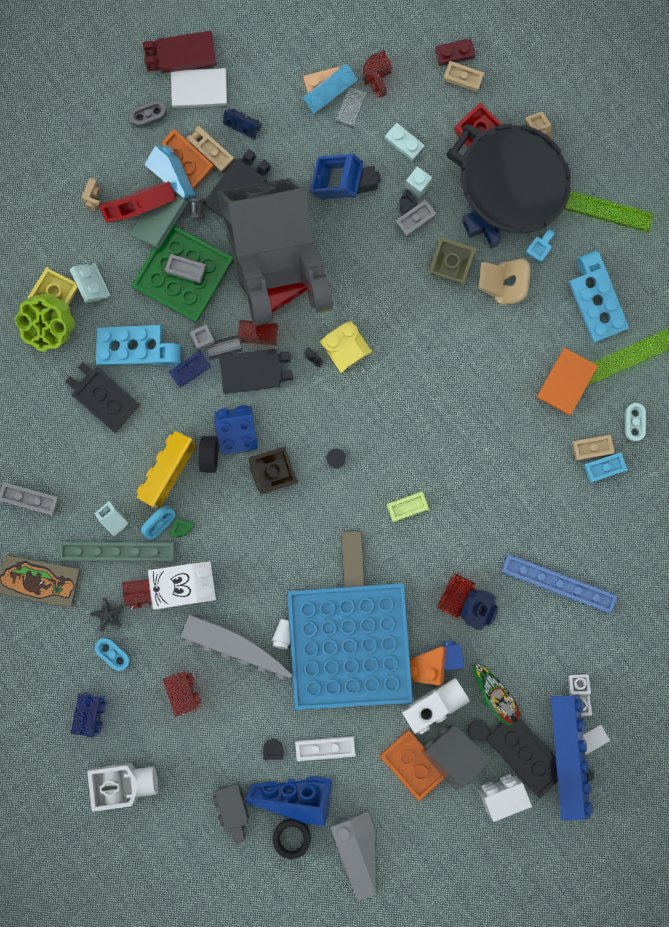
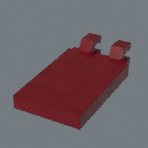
[143,31,217,73]

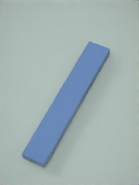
[501,554,618,614]

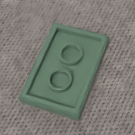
[130,195,188,249]

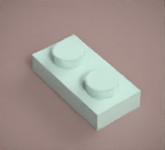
[385,123,425,162]

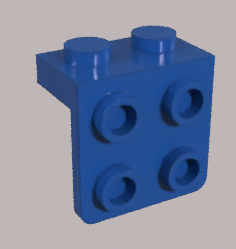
[214,405,258,455]

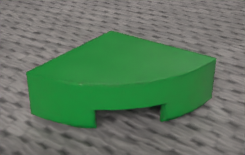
[170,518,195,538]

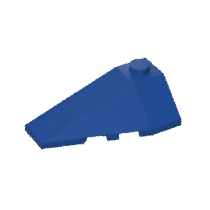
[245,776,332,826]

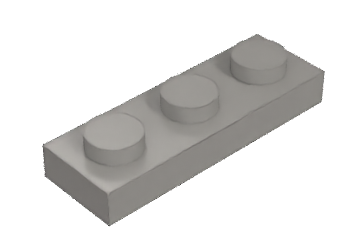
[0,482,59,516]

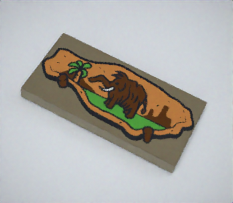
[0,555,80,607]

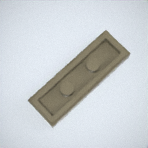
[342,531,364,587]

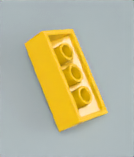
[136,431,197,510]

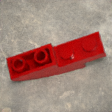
[99,181,176,223]

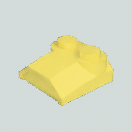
[28,267,78,311]
[320,321,372,373]

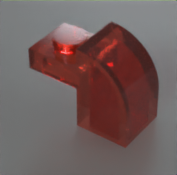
[363,50,392,98]

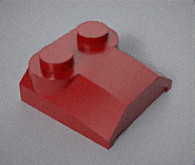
[454,102,502,147]

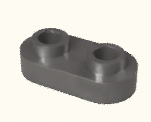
[130,101,167,128]

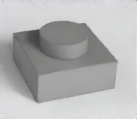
[190,324,215,351]

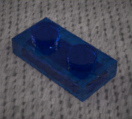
[169,350,211,388]

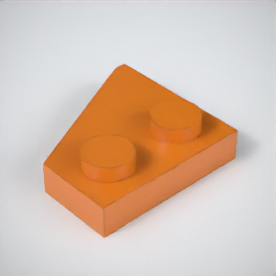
[410,647,446,686]

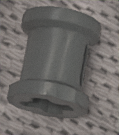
[188,199,205,218]

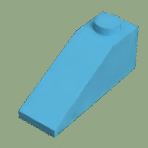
[145,145,195,198]

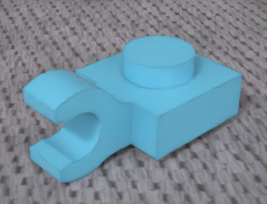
[525,229,555,264]

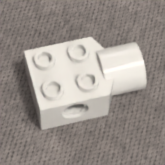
[401,678,470,734]
[87,763,158,812]

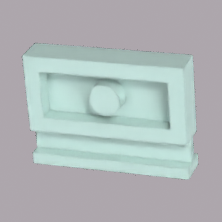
[70,263,111,303]

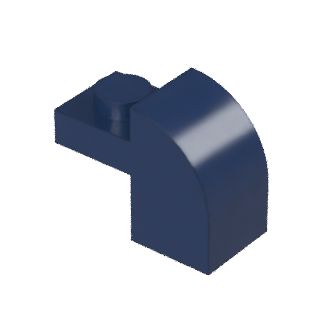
[462,211,501,249]

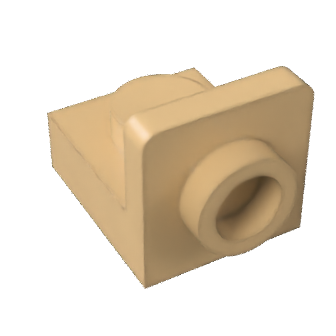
[525,111,552,139]
[81,178,101,210]

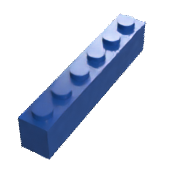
[551,695,593,820]

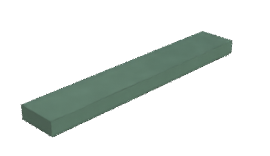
[59,541,175,562]

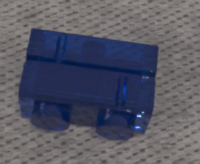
[71,693,107,737]

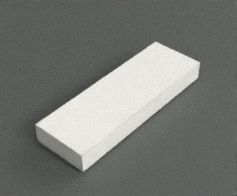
[295,736,356,761]

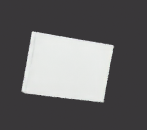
[171,68,227,108]

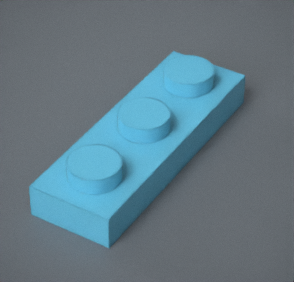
[302,64,358,114]

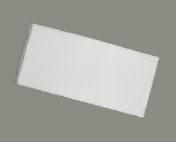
[568,674,592,717]

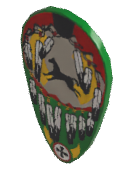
[473,663,520,726]

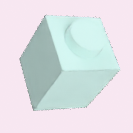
[405,166,432,199]
[94,501,129,536]

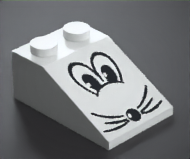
[148,561,216,610]

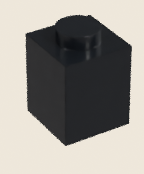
[357,166,381,194]

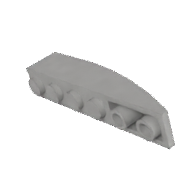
[181,615,293,680]

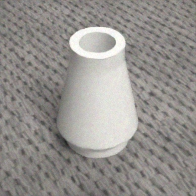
[271,619,290,649]

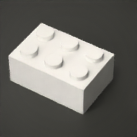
[478,774,532,822]

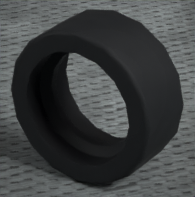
[199,436,219,473]
[273,818,311,859]

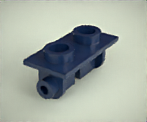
[223,108,262,139]

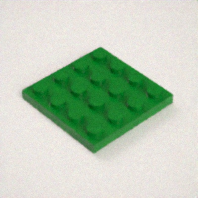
[131,226,233,323]

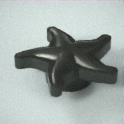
[90,598,124,632]

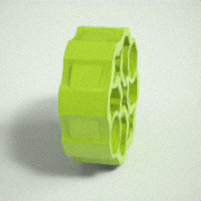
[15,293,75,352]

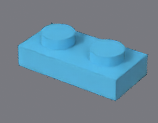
[584,452,628,483]

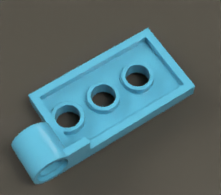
[569,250,629,343]
[96,325,181,366]

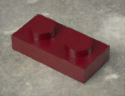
[435,38,475,66]

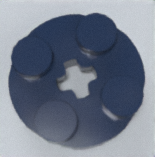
[461,590,498,630]

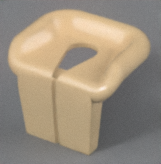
[479,258,530,305]

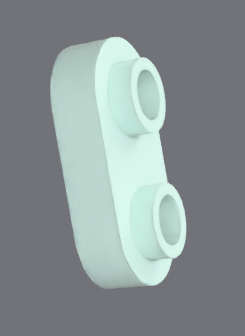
[625,403,646,442]

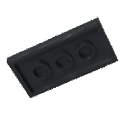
[485,718,558,799]

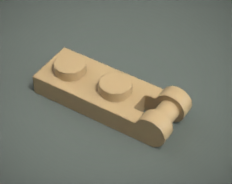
[185,126,235,173]

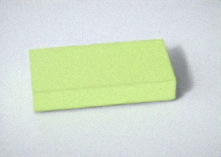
[386,491,429,523]

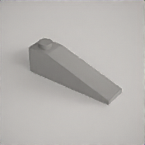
[331,810,376,901]

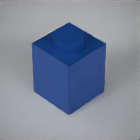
[440,640,464,671]

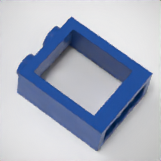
[310,154,364,199]

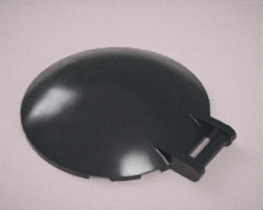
[446,124,571,233]

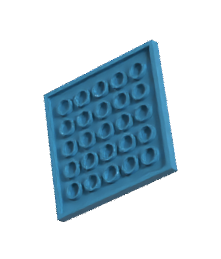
[287,583,413,710]

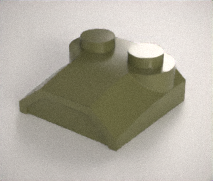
[428,237,476,284]

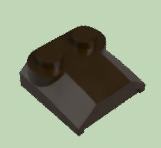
[249,446,298,495]

